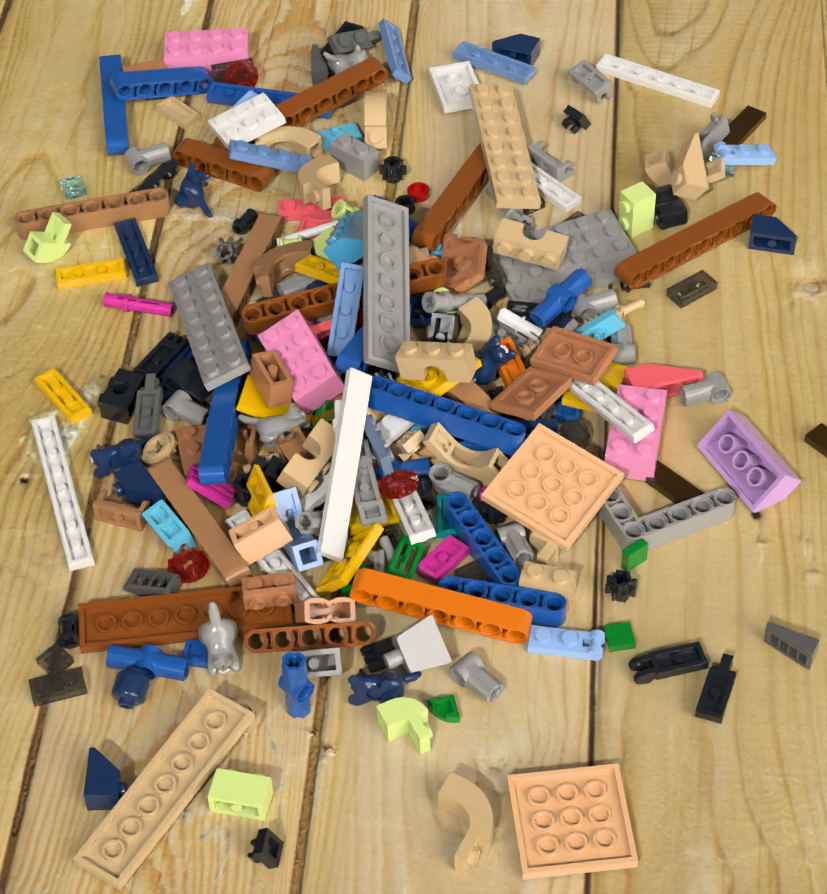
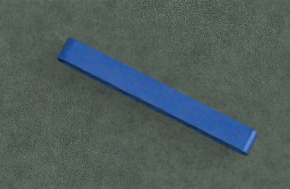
[198,338,251,486]

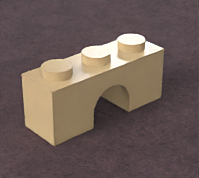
[493,218,569,271]
[395,341,478,383]
[276,418,335,499]

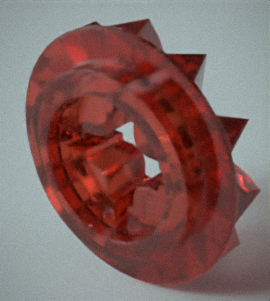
[224,59,258,87]
[378,468,419,499]
[167,547,209,583]

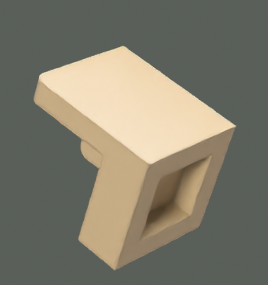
[529,531,559,566]

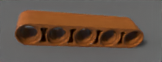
[172,138,275,192]
[244,621,375,653]

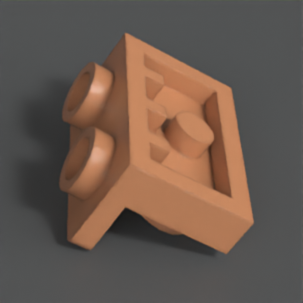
[241,571,297,610]

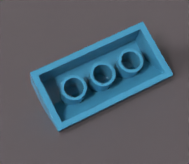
[323,210,363,271]

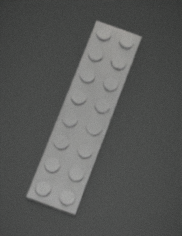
[363,195,410,373]
[168,262,252,391]

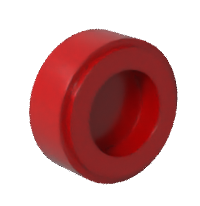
[407,182,430,203]

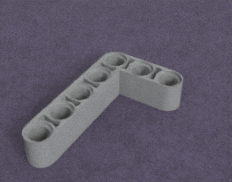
[598,487,736,550]

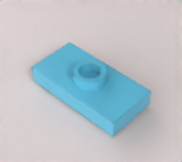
[315,122,362,151]
[573,308,625,340]

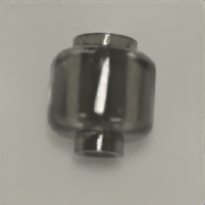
[558,420,591,450]

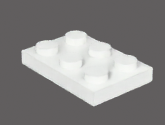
[429,61,479,114]
[208,92,286,149]

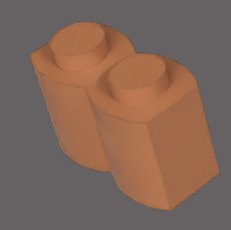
[295,597,356,626]

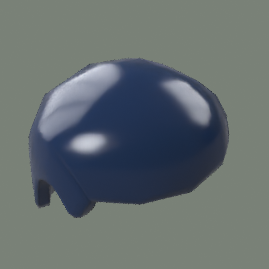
[410,295,437,328]

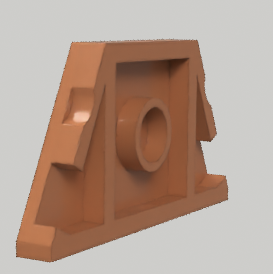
[440,234,488,295]

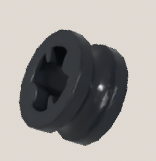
[395,195,415,215]

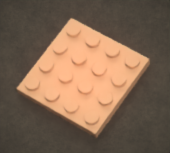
[481,423,624,552]
[507,763,638,880]

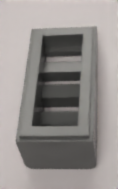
[311,44,329,86]
[123,568,182,596]
[764,622,819,670]

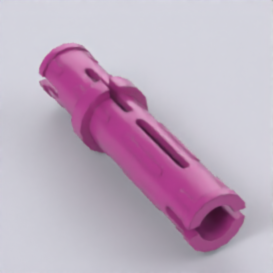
[103,292,174,317]

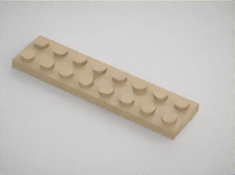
[469,84,541,209]
[73,688,255,891]

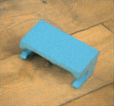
[142,499,196,555]

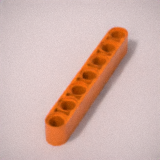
[350,568,533,644]

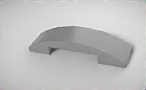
[353,439,387,527]

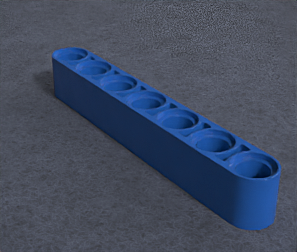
[99,54,129,156]
[368,375,526,455]

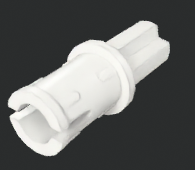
[497,308,543,341]

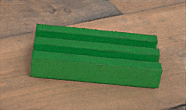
[385,534,425,580]

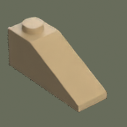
[670,132,708,200]

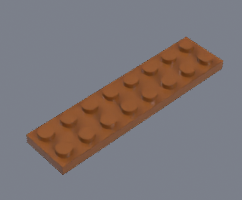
[78,586,293,654]

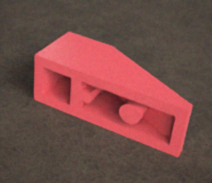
[623,364,703,398]

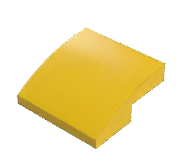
[246,464,276,516]

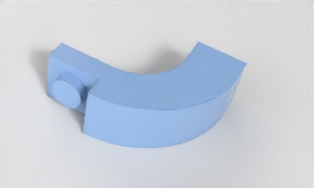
[273,487,324,572]

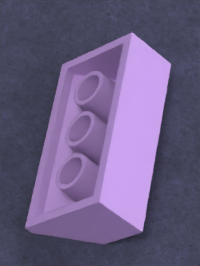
[697,409,801,513]

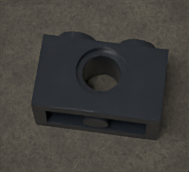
[97,368,146,425]

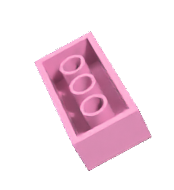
[164,28,250,76]
[258,309,344,415]
[605,384,667,481]

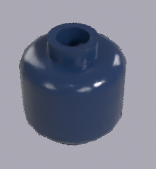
[111,667,150,709]

